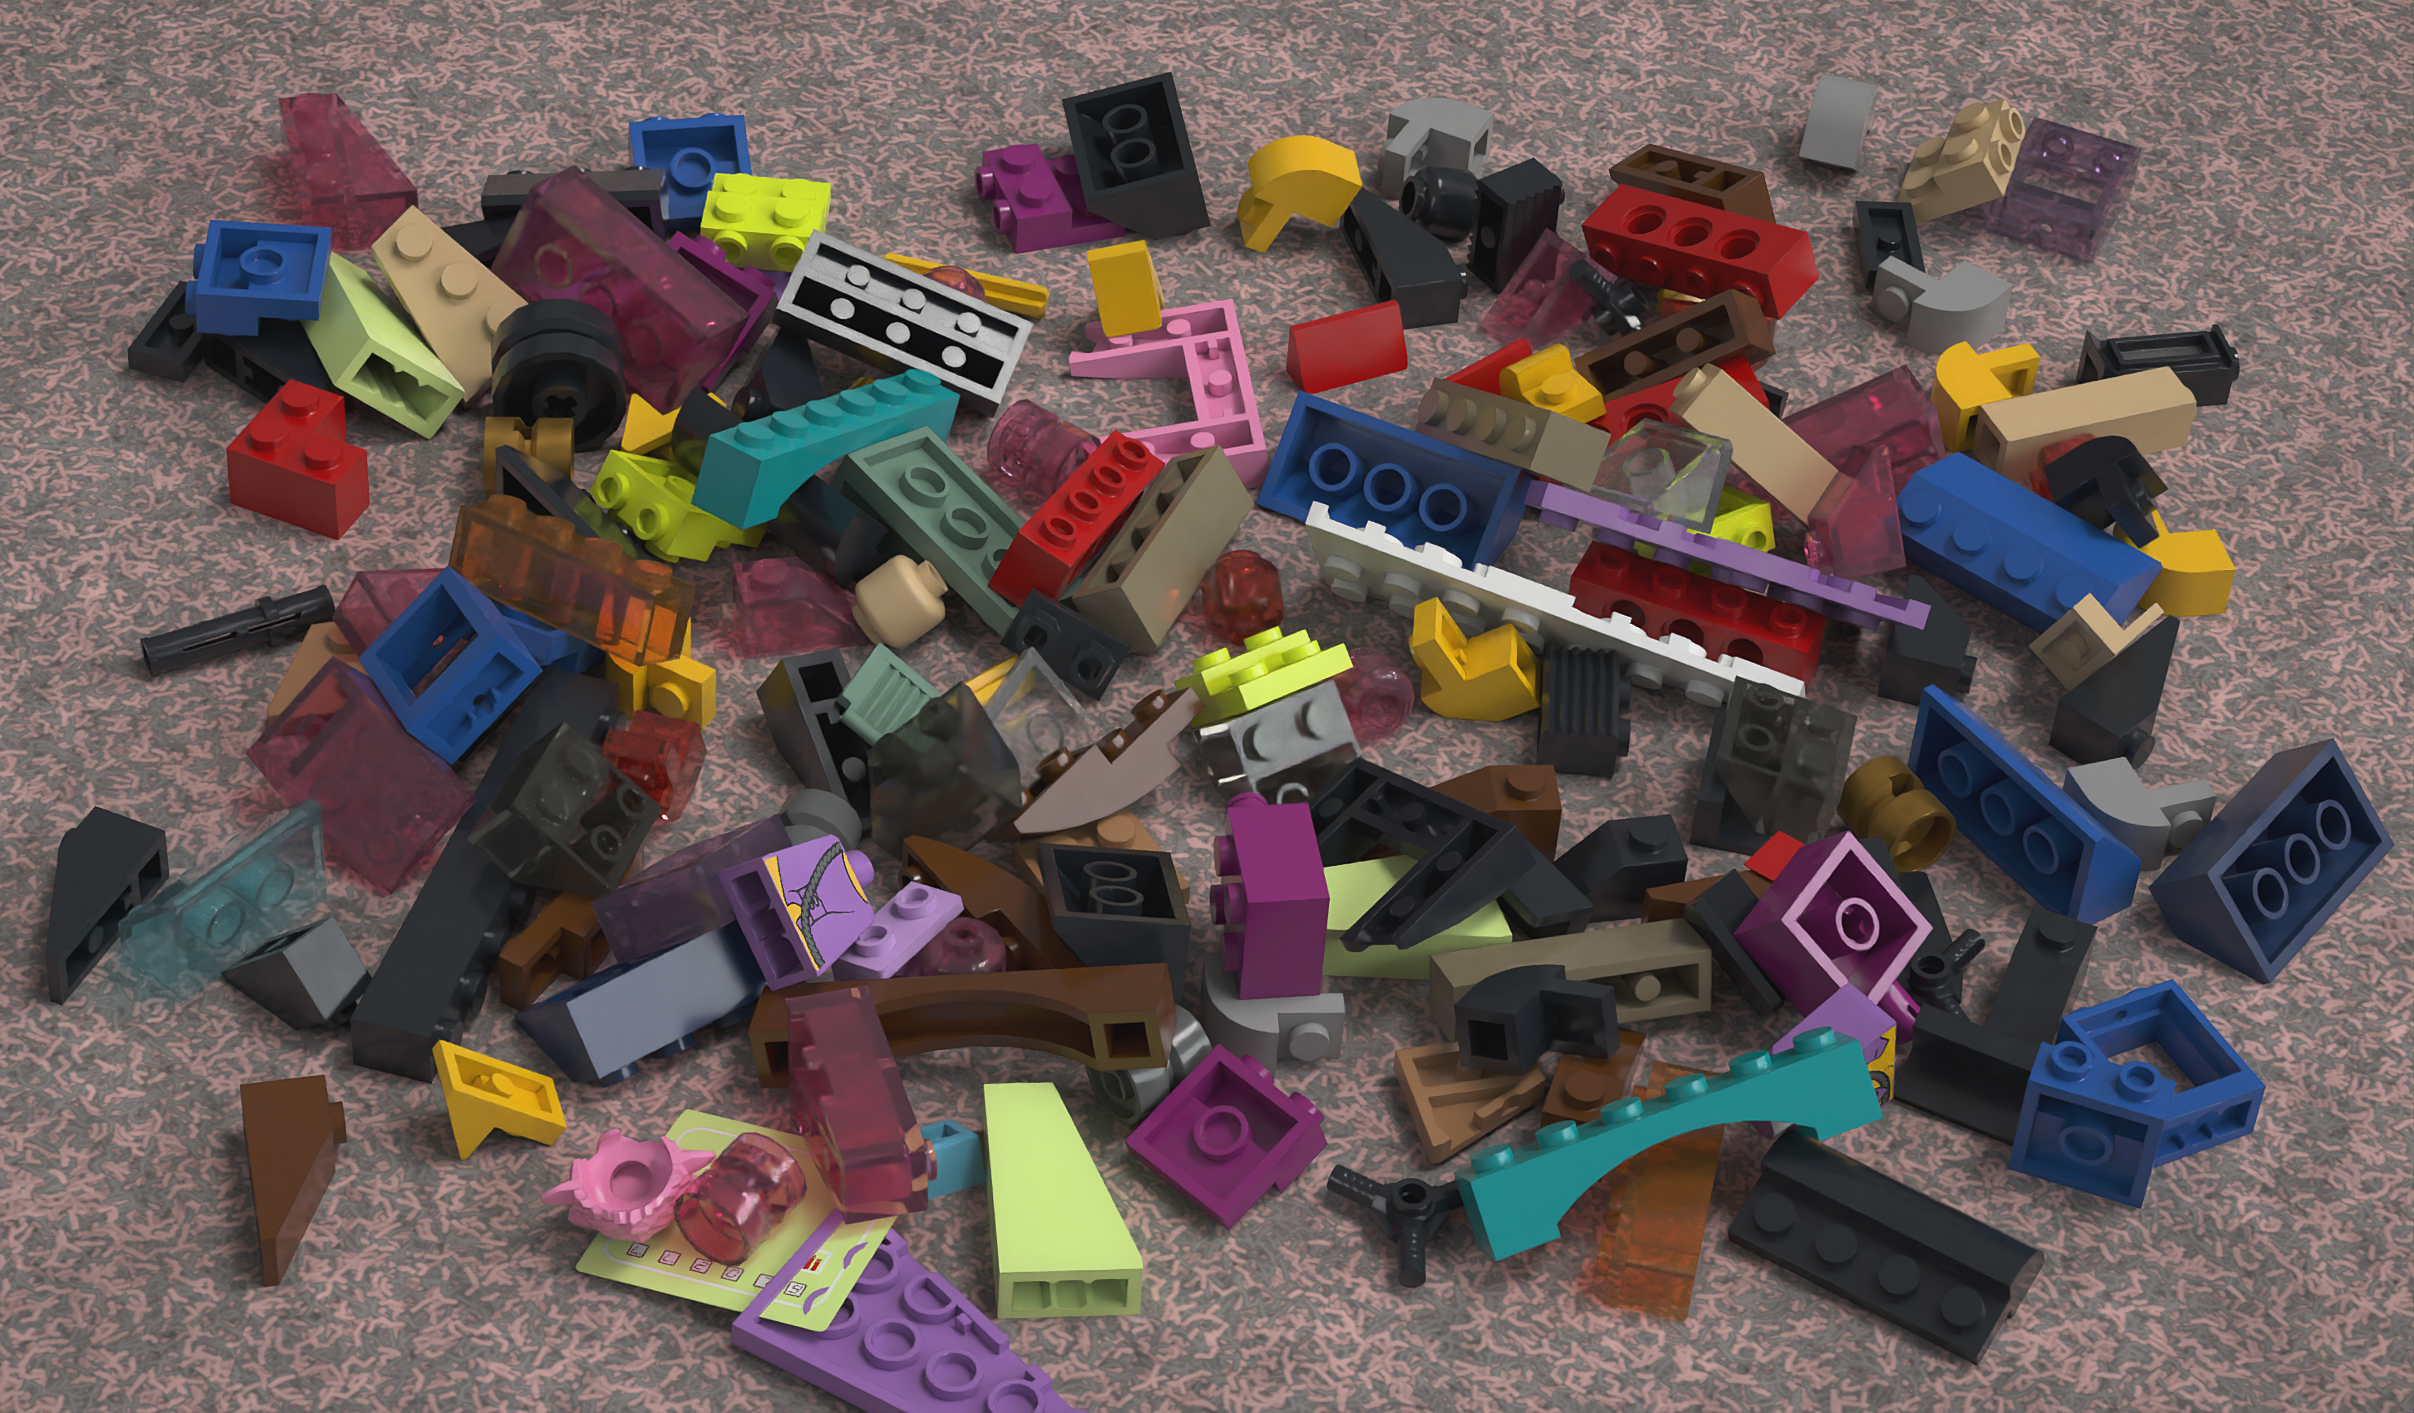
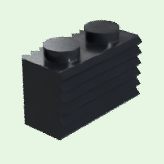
[1466,158,1565,295]
[1536,644,1631,777]

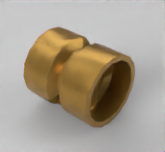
[483,417,574,496]
[1835,755,1957,873]

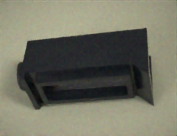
[2076,324,2240,407]

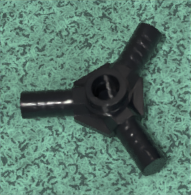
[1568,259,1650,337]
[1896,929,1985,1021]
[1327,1164,1464,1288]

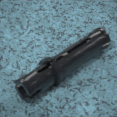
[140,584,337,678]

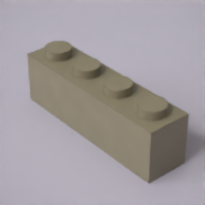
[1414,377,1611,493]
[1072,445,1254,656]
[1429,918,1711,1042]

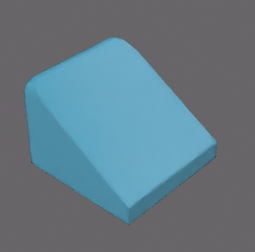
[890,1118,986,1201]

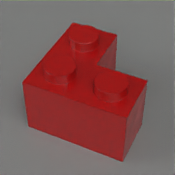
[226,379,370,541]

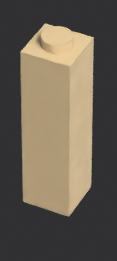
[1668,363,1883,556]
[1972,366,2197,482]

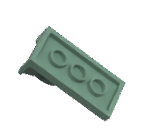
[830,426,1084,637]

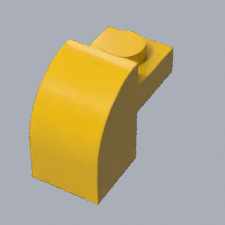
[1237,135,1362,252]
[1927,341,2040,454]
[1499,343,1606,424]
[2113,510,2236,617]
[605,595,716,730]
[1408,597,1541,722]

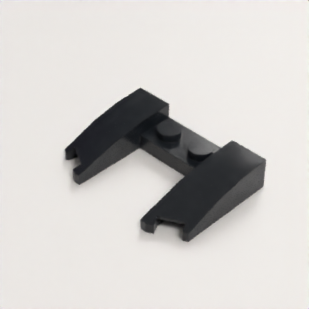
[1307,756,1537,952]

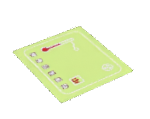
[575,1109,927,1332]

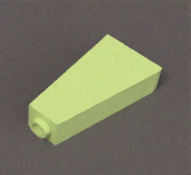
[300,251,466,440]
[1322,855,1513,980]
[981,1082,1143,1319]

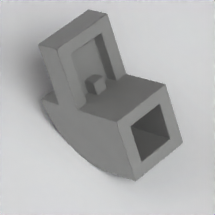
[1799,73,1878,172]
[1378,98,1494,199]
[1870,256,2013,355]
[2062,757,2217,871]
[1200,955,1345,1078]

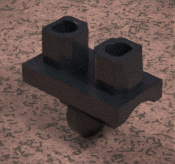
[1000,587,1131,701]

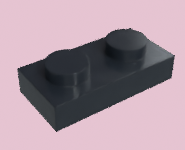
[1852,201,1926,289]
[127,281,204,382]

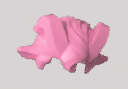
[540,1128,716,1243]

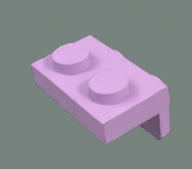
[831,881,964,981]

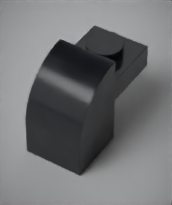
[2043,435,2168,549]
[1454,964,1620,1075]

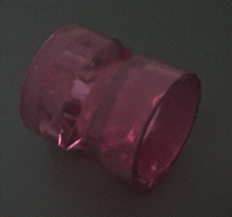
[987,399,1101,499]
[673,1132,807,1266]

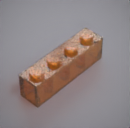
[448,494,696,667]
[1594,1060,1726,1321]

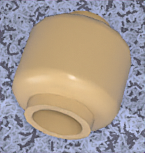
[851,555,948,649]

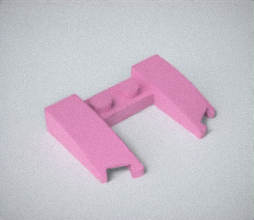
[1068,299,1269,489]

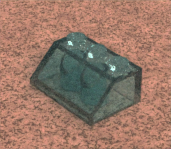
[118,798,327,1007]

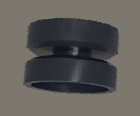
[491,298,626,453]

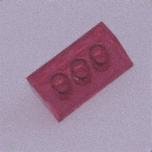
[490,165,751,415]

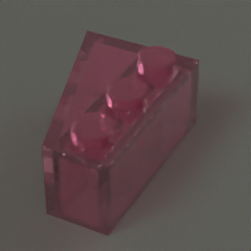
[278,93,419,253]
[1762,364,1946,520]
[786,985,937,1225]

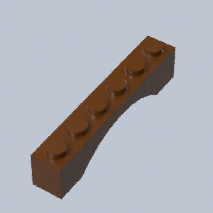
[748,963,1178,1089]

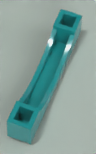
[691,369,961,530]
[1453,1026,1883,1261]

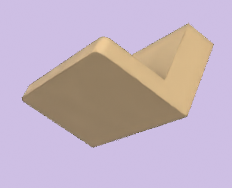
[2029,593,2164,691]

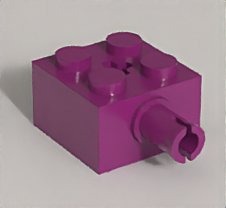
[1209,792,1330,1000]
[1733,830,1933,1045]

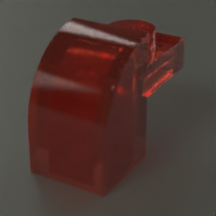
[602,710,707,822]

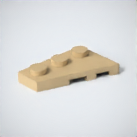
[372,205,528,410]

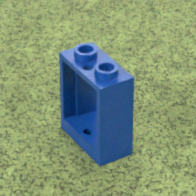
[358,565,543,765]
[2055,979,2266,1168]

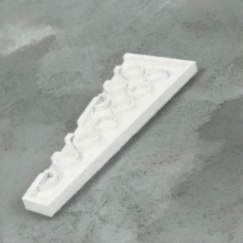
[1305,501,1806,725]

